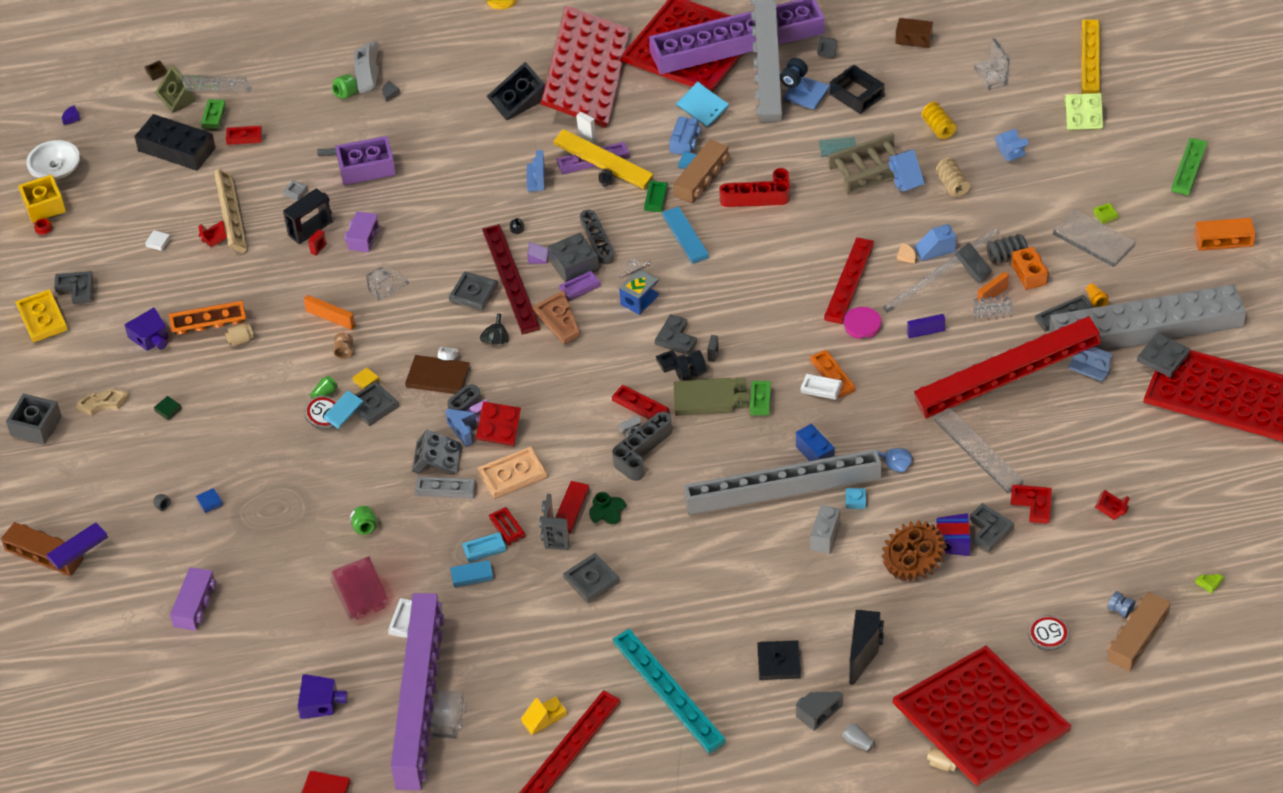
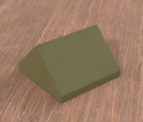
[155,65,195,112]

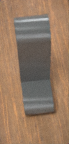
[612,412,672,481]

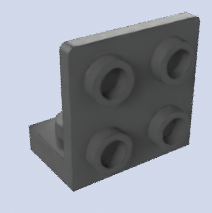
[412,429,461,474]
[539,494,570,550]

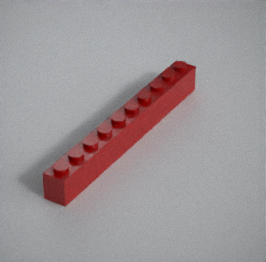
[914,316,1101,419]

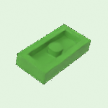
[201,99,226,129]
[750,381,771,415]

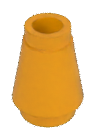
[1086,283,1109,308]

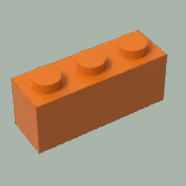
[1194,218,1255,250]

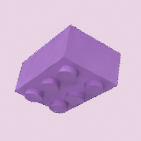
[335,136,396,185]

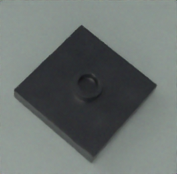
[757,640,801,680]

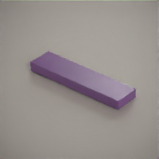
[556,142,630,175]

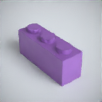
[170,567,217,631]

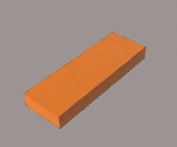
[304,295,356,330]
[810,349,855,398]

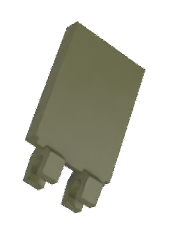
[674,378,748,416]

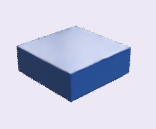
[196,488,223,513]

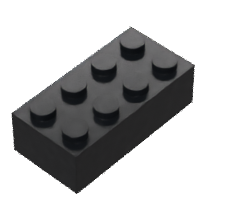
[134,114,216,171]

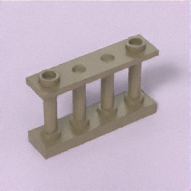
[828,133,898,195]

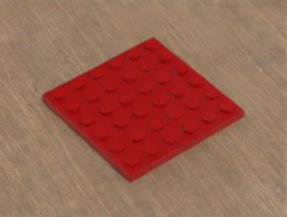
[621,0,743,92]
[892,645,1072,786]

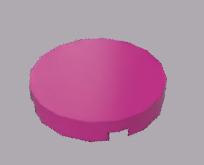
[844,307,881,339]

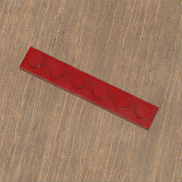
[824,237,874,324]

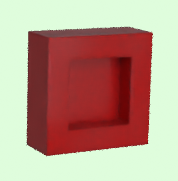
[308,229,327,256]

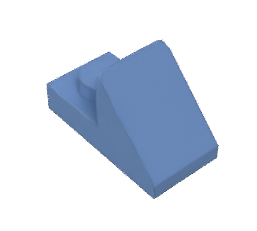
[445,409,476,447]

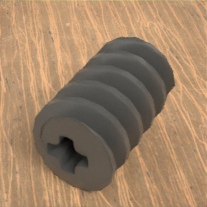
[986,234,1028,263]

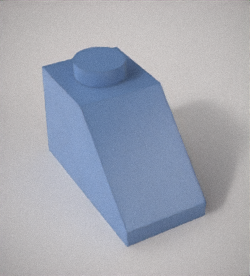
[914,224,956,261]

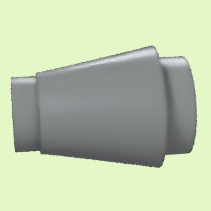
[842,723,875,751]

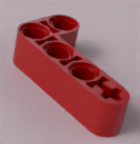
[719,168,790,207]

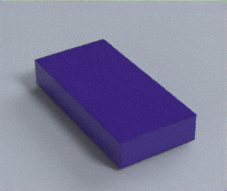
[907,314,946,338]

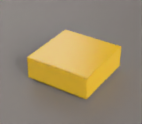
[352,367,379,389]

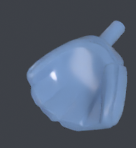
[877,448,913,472]

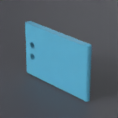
[676,82,729,128]

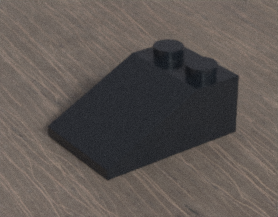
[487,62,545,120]
[849,610,884,685]

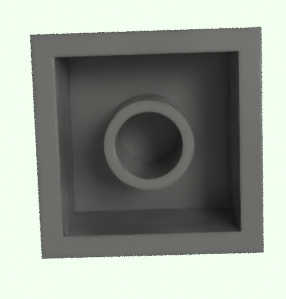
[548,232,599,282]
[6,393,62,444]

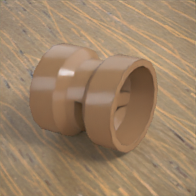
[333,332,353,359]

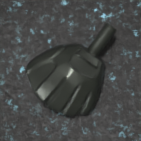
[480,313,508,345]

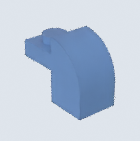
[994,129,1029,161]

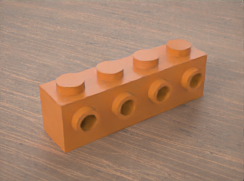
[168,300,247,335]

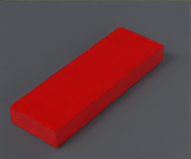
[611,384,670,420]
[555,481,590,534]

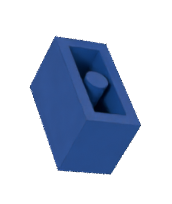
[796,423,835,461]

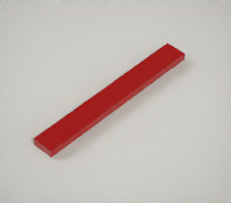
[519,690,621,793]

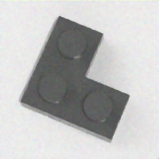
[54,271,93,304]
[655,314,697,355]
[970,503,1014,552]

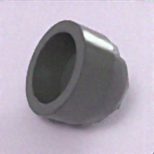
[153,494,171,511]

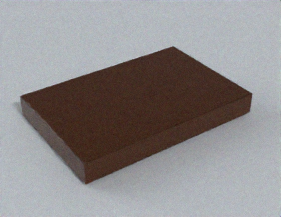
[405,355,470,394]

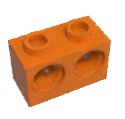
[1011,246,1049,290]

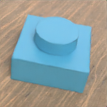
[846,488,866,509]

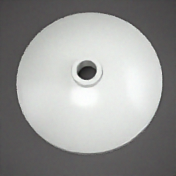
[26,140,80,180]

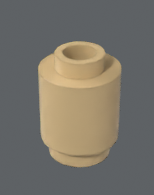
[225,323,254,346]
[927,746,957,772]

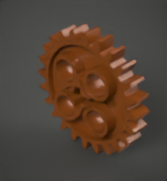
[882,520,947,582]

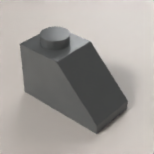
[796,692,843,731]

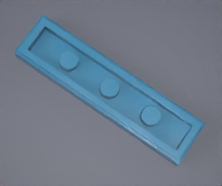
[662,206,709,264]

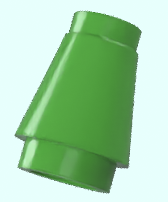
[309,376,338,400]

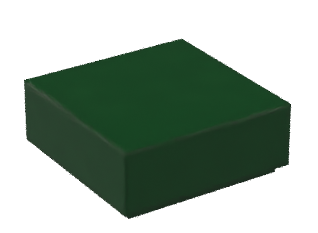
[154,396,182,420]

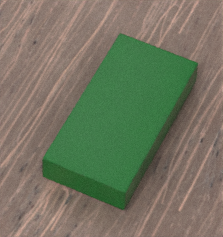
[644,181,668,212]

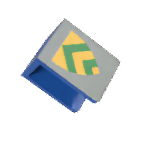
[619,269,659,315]

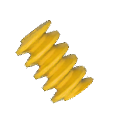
[921,101,957,140]

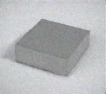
[283,180,308,201]

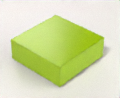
[1093,202,1118,224]

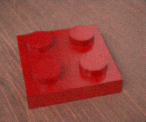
[476,401,521,446]

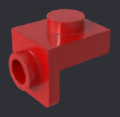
[198,221,227,247]
[1095,490,1130,520]

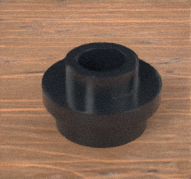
[598,169,612,187]

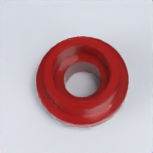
[34,218,52,235]

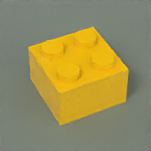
[18,174,66,223]

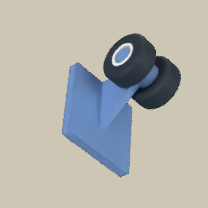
[780,58,829,109]

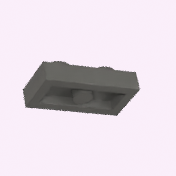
[955,242,992,283]

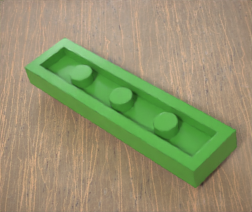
[1171,138,1207,195]

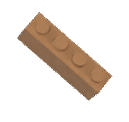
[673,139,730,204]
[1107,592,1171,672]

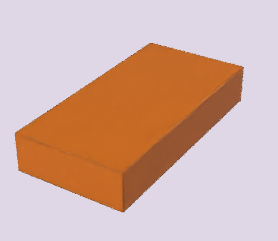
[977,272,1009,306]

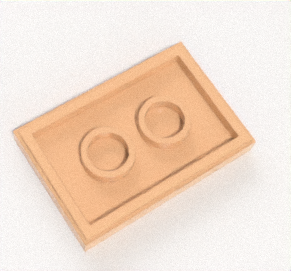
[478,446,547,499]

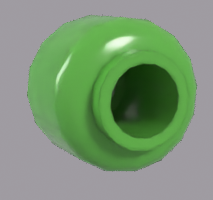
[332,74,358,99]
[350,506,378,535]

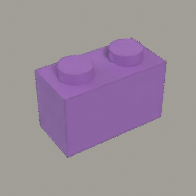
[345,211,380,252]

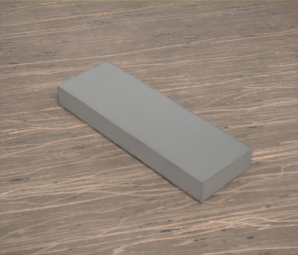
[415,476,476,499]

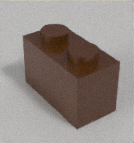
[895,18,933,48]

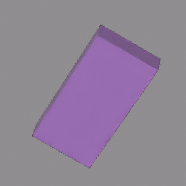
[559,271,601,301]

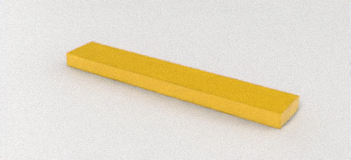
[1081,19,1100,94]
[553,129,653,190]

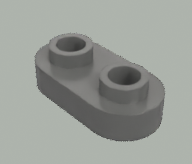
[447,384,481,411]

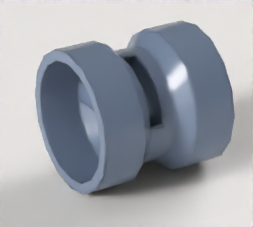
[1107,591,1136,618]

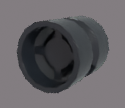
[673,350,707,381]

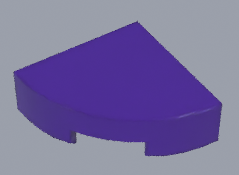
[62,105,80,125]

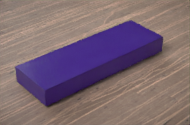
[46,522,108,570]

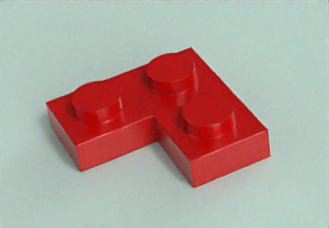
[1010,484,1052,524]

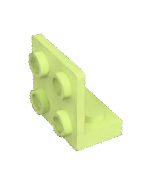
[1063,93,1103,130]

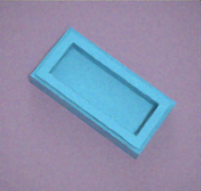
[324,391,363,429]
[462,532,506,562]

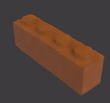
[1,522,84,577]

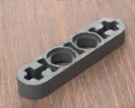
[580,209,614,264]

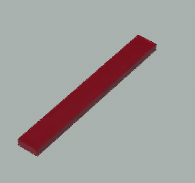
[482,224,540,335]

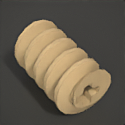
[936,157,970,197]

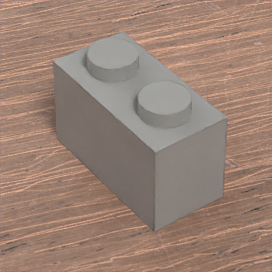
[810,505,840,554]

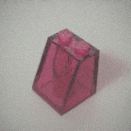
[331,556,388,620]

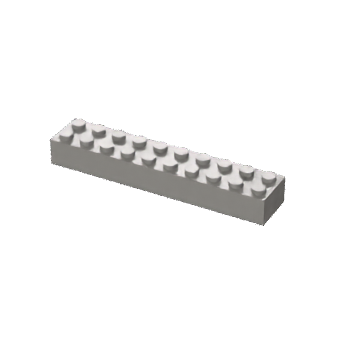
[1049,284,1246,350]

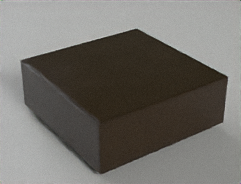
[145,60,167,81]

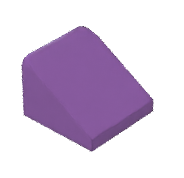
[528,242,548,264]

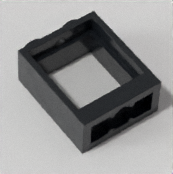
[830,64,885,115]
[283,188,333,245]

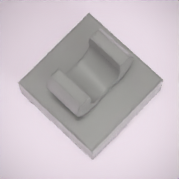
[618,416,641,437]

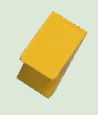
[521,696,567,735]

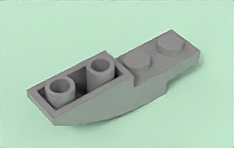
[354,40,379,94]

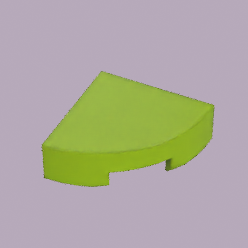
[1195,573,1224,593]

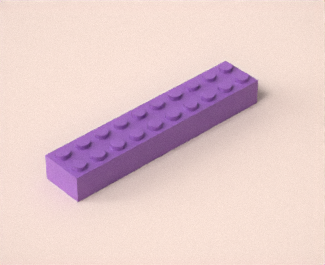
[649,0,825,74]
[391,593,444,790]

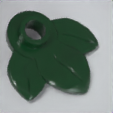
[589,492,627,524]

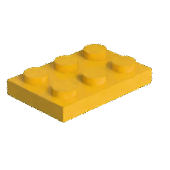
[15,289,68,343]

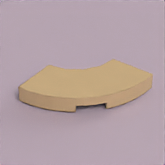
[75,389,129,416]

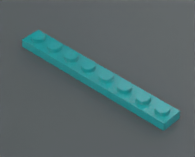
[612,628,726,754]

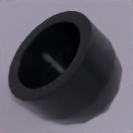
[510,218,524,234]

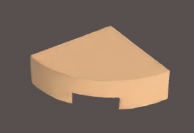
[897,243,915,264]

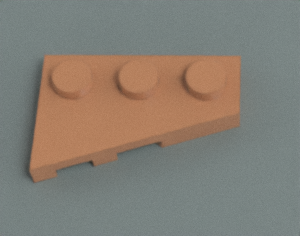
[533,290,580,345]

